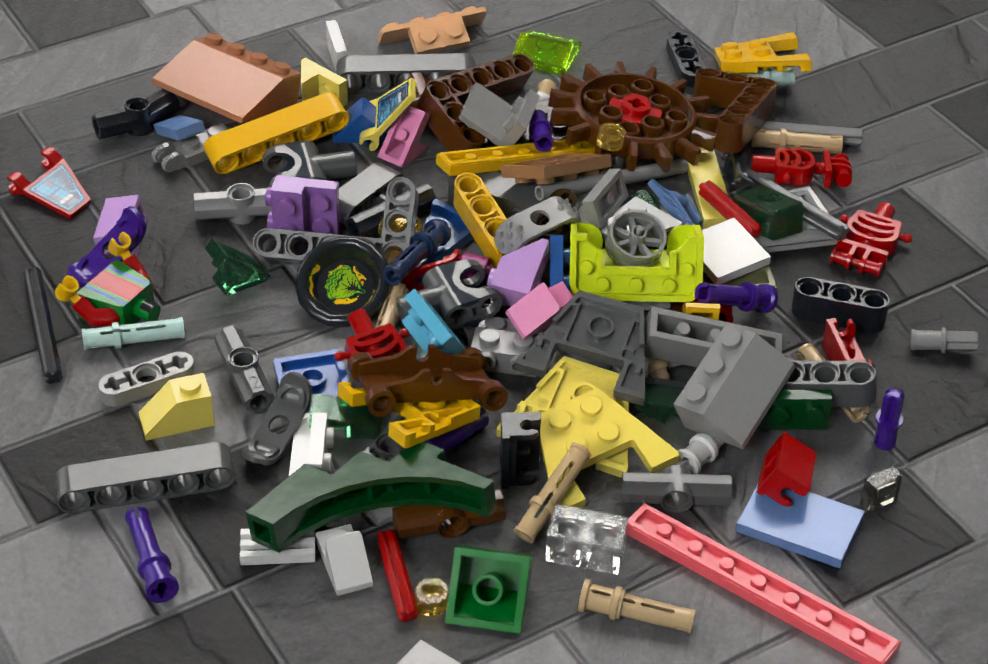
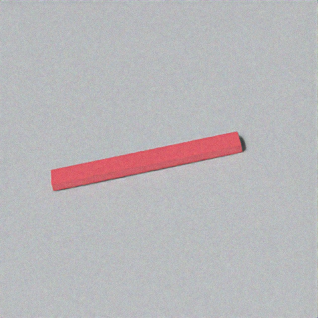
[623,503,901,664]

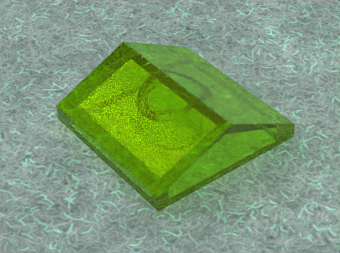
[513,30,581,74]

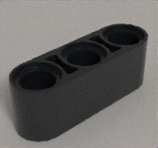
[791,277,890,333]

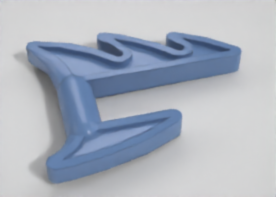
[647,179,702,225]

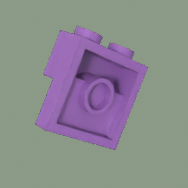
[265,175,341,243]

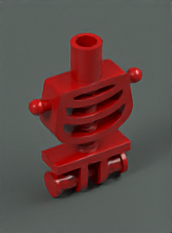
[751,148,852,188]
[830,202,912,278]
[334,309,410,412]

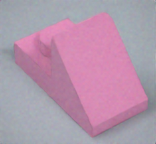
[377,105,430,168]
[506,281,573,340]

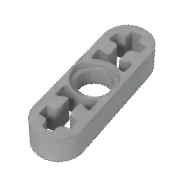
[98,352,195,407]

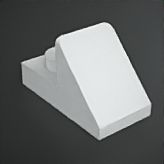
[315,524,373,596]

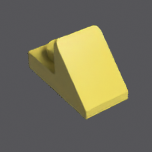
[301,58,348,106]

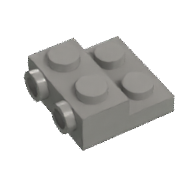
[471,316,546,377]

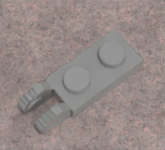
[151,123,228,173]

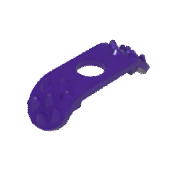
[67,206,146,287]

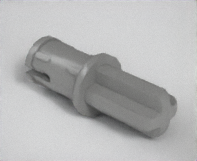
[910,327,979,354]

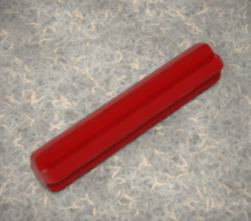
[698,180,762,238]
[377,529,418,622]

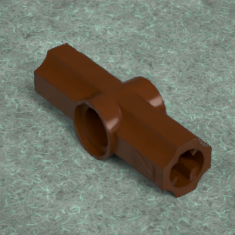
[392,489,506,539]

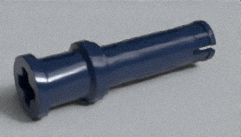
[383,219,451,286]

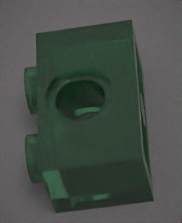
[734,185,804,241]

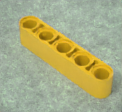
[203,92,350,174]
[453,172,524,269]

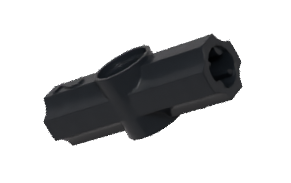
[346,183,437,238]

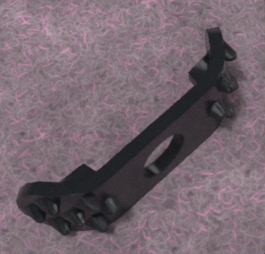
[722,146,759,206]

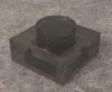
[860,466,903,513]

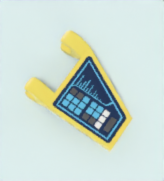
[359,78,416,151]

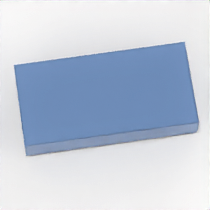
[154,115,206,141]

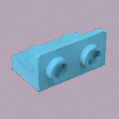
[402,289,466,354]

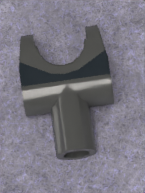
[262,141,357,187]
[396,259,503,329]

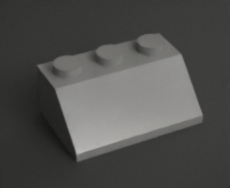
[673,323,795,449]

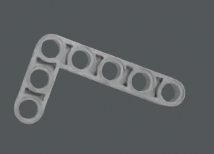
[253,177,419,265]

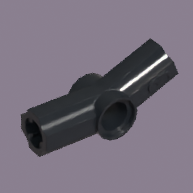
[91,89,180,140]

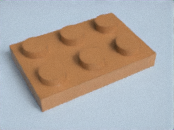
[501,153,611,184]

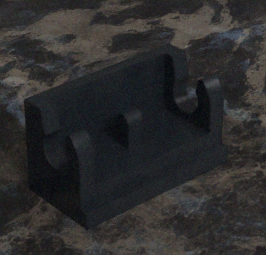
[500,412,541,489]

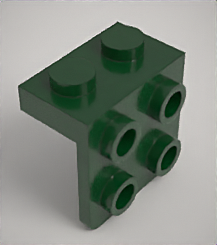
[758,390,832,429]

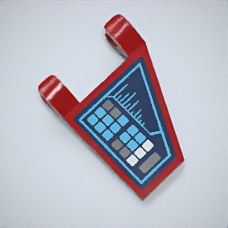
[7,147,91,220]

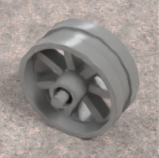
[605,209,667,267]

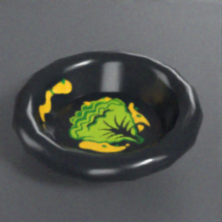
[295,236,390,327]

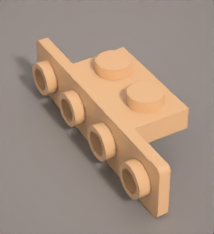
[377,6,487,54]

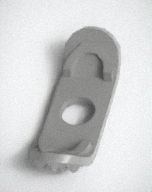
[494,196,581,255]

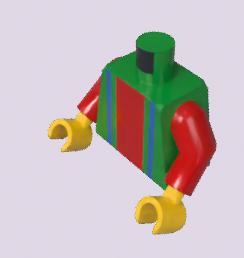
[55,232,161,327]

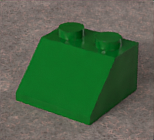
[445,545,534,634]

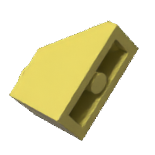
[138,373,215,441]

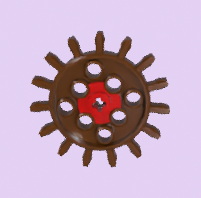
[548,61,720,173]

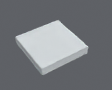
[702,218,771,284]

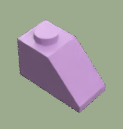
[487,238,550,306]

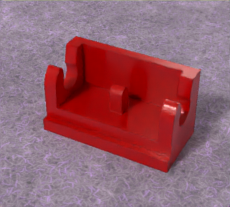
[822,318,875,368]
[756,431,817,507]

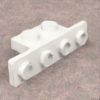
[289,413,334,476]

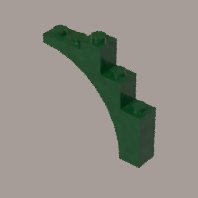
[245,442,497,553]

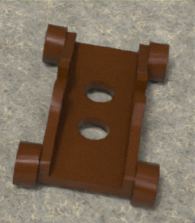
[348,344,508,417]

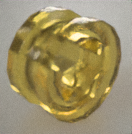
[596,123,626,151]
[415,578,449,616]

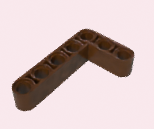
[416,53,535,152]
[693,68,777,153]

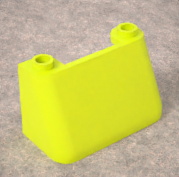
[569,222,704,302]

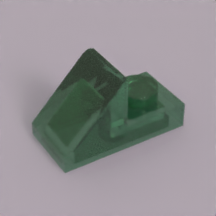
[205,238,270,295]

